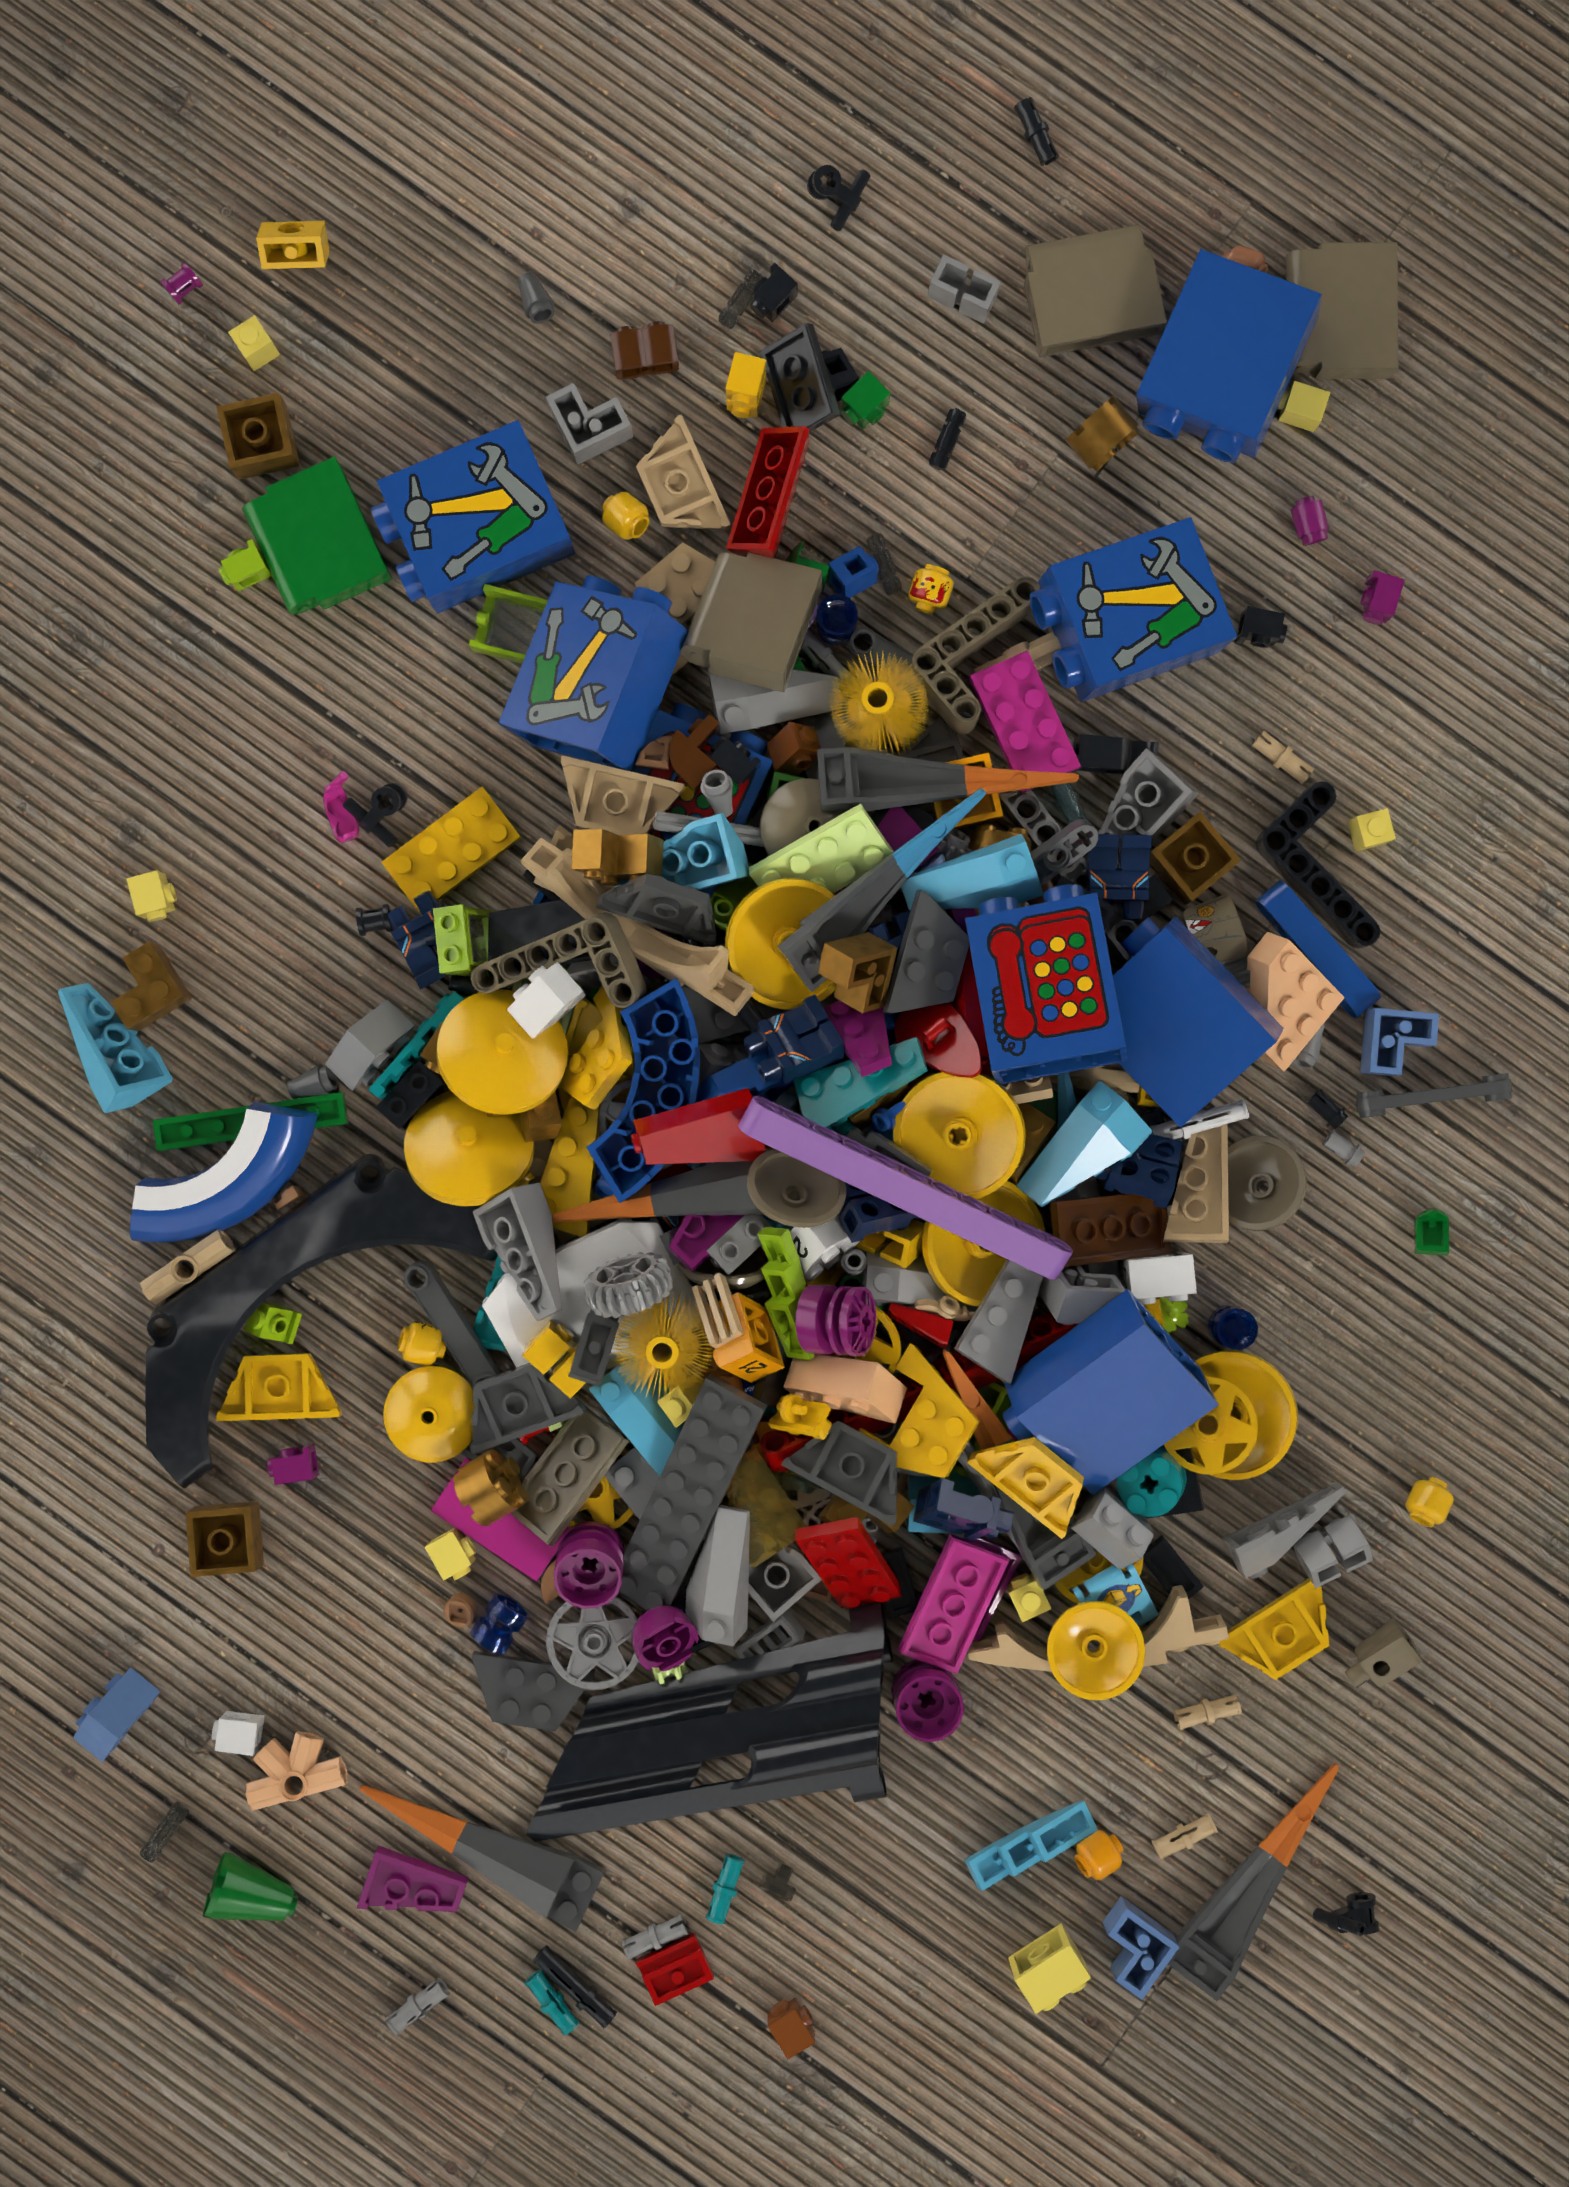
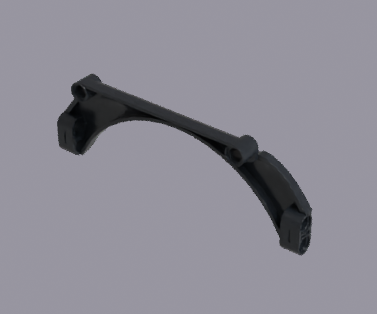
[145,1154,498,1488]

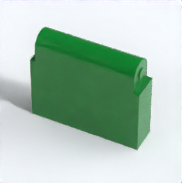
[242,456,392,615]

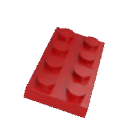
[795,1517,902,1608]

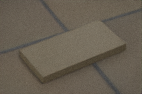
[511,1407,629,1547]

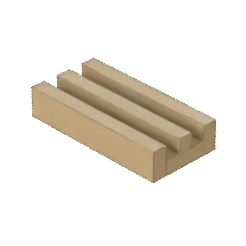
[692,1273,744,1349]

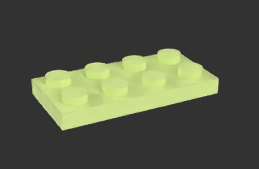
[749,803,894,893]

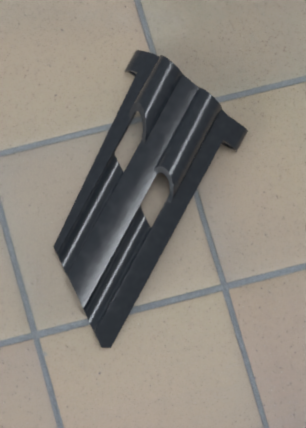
[526,1602,893,1842]

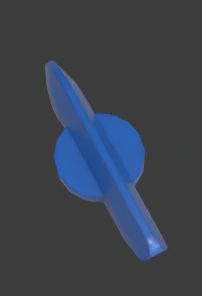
[868,1101,906,1132]

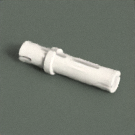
[1150,1099,1249,1140]

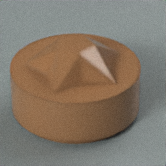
[444,1593,478,1627]

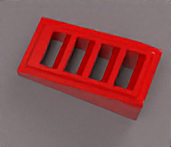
[887,1303,954,1349]

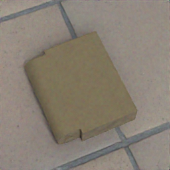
[1024,224,1167,358]
[1286,242,1399,379]
[681,552,822,693]

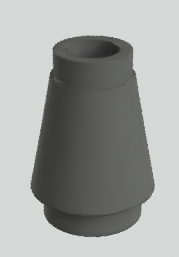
[518,272,555,324]
[287,1064,338,1099]

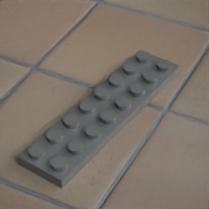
[618,1374,767,1610]

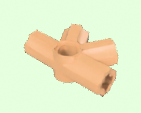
[245,1731,348,1811]

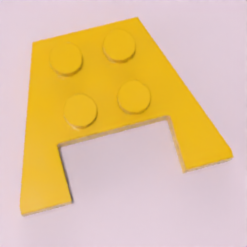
[559,985,632,1110]
[859,1343,980,1479]

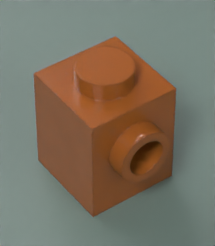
[767,722,821,775]
[768,1998,815,2060]

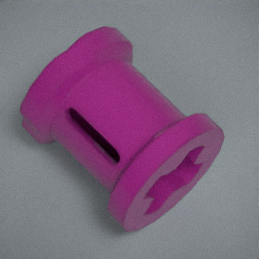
[160,261,203,305]

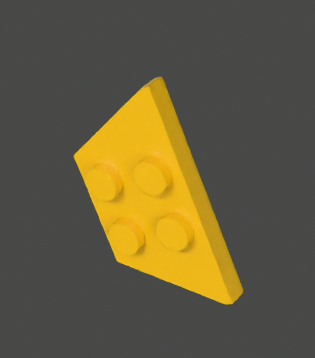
[216,1353,342,1421]
[967,1437,1084,1539]
[1218,1578,1330,1680]

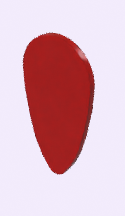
[894,1003,982,1078]

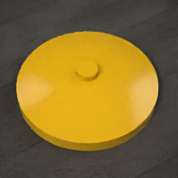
[725,878,836,1009]
[436,989,568,1115]
[893,1072,1026,1199]
[404,1090,534,1206]
[922,1181,1045,1307]
[1192,1350,1298,1480]

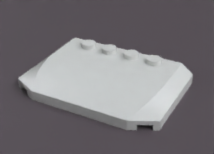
[482,1218,702,1375]

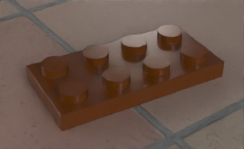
[1050,1194,1171,1267]

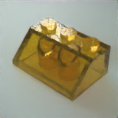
[720,1448,807,1569]

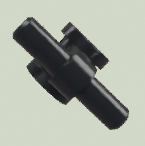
[807,165,871,231]
[343,783,408,847]
[1313,1892,1380,1936]

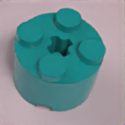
[1117,1447,1187,1517]

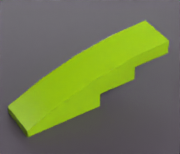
[757,1227,815,1360]

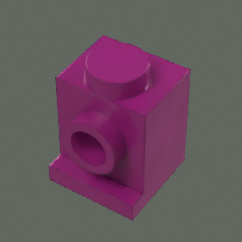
[1360,570,1405,624]
[267,1443,319,1485]

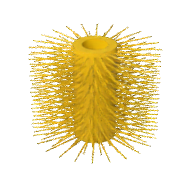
[829,651,929,756]
[613,1290,713,1401]

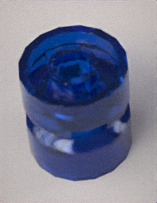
[816,594,858,645]
[1208,1305,1258,1350]
[470,1593,529,1655]

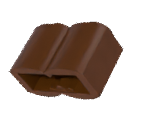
[610,321,679,379]

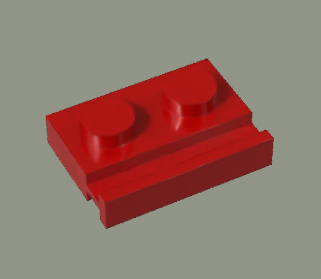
[636,1932,714,2006]

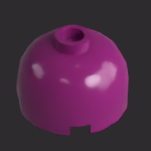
[631,1605,699,1671]

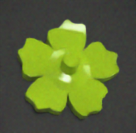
[1160,1297,1189,1333]

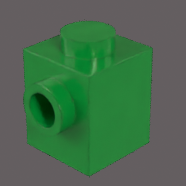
[841,371,891,430]

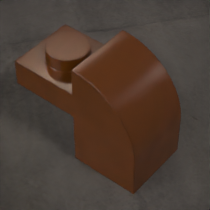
[669,714,720,794]

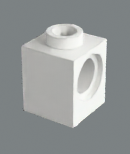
[212,1711,264,1756]

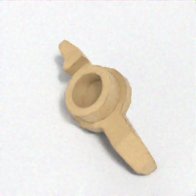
[915,1296,975,1321]

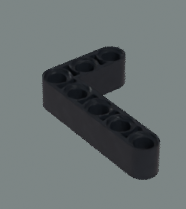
[1256,781,1381,949]

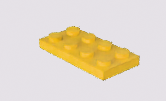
[381,786,521,914]

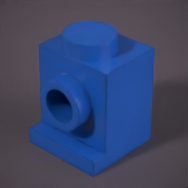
[828,546,879,604]

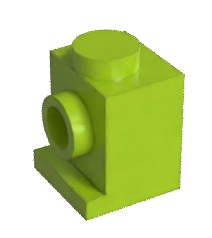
[218,539,272,591]
[244,1302,302,1344]

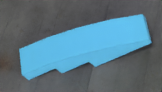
[964,1800,1098,1891]

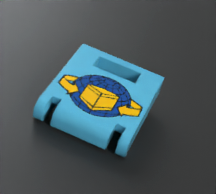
[1072,1564,1159,1627]

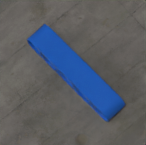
[1255,880,1381,1019]

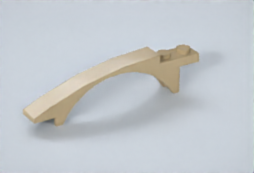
[521,838,755,1016]
[968,1585,1229,1672]

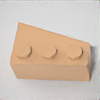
[784,1354,907,1424]

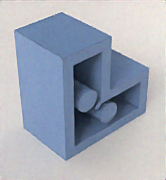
[1360,1008,1439,1076]
[73,1667,160,1762]
[1103,1896,1180,2000]

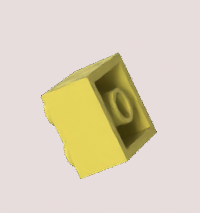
[1008,1923,1091,2014]

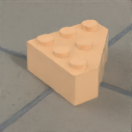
[1246,932,1345,1072]

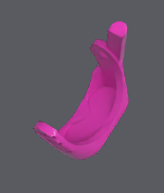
[323,771,359,843]

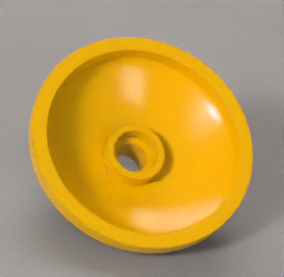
[383,1366,474,1463]
[1047,1601,1145,1700]

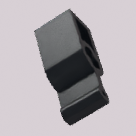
[1073,734,1159,774]

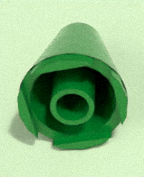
[202,1852,298,1921]

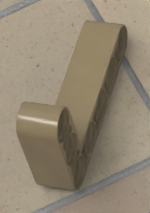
[909,576,1040,734]
[471,912,647,1008]

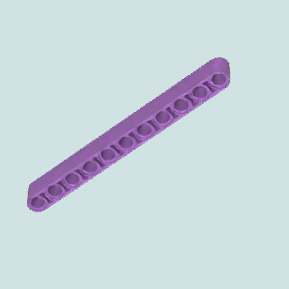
[738,1096,1073,1280]

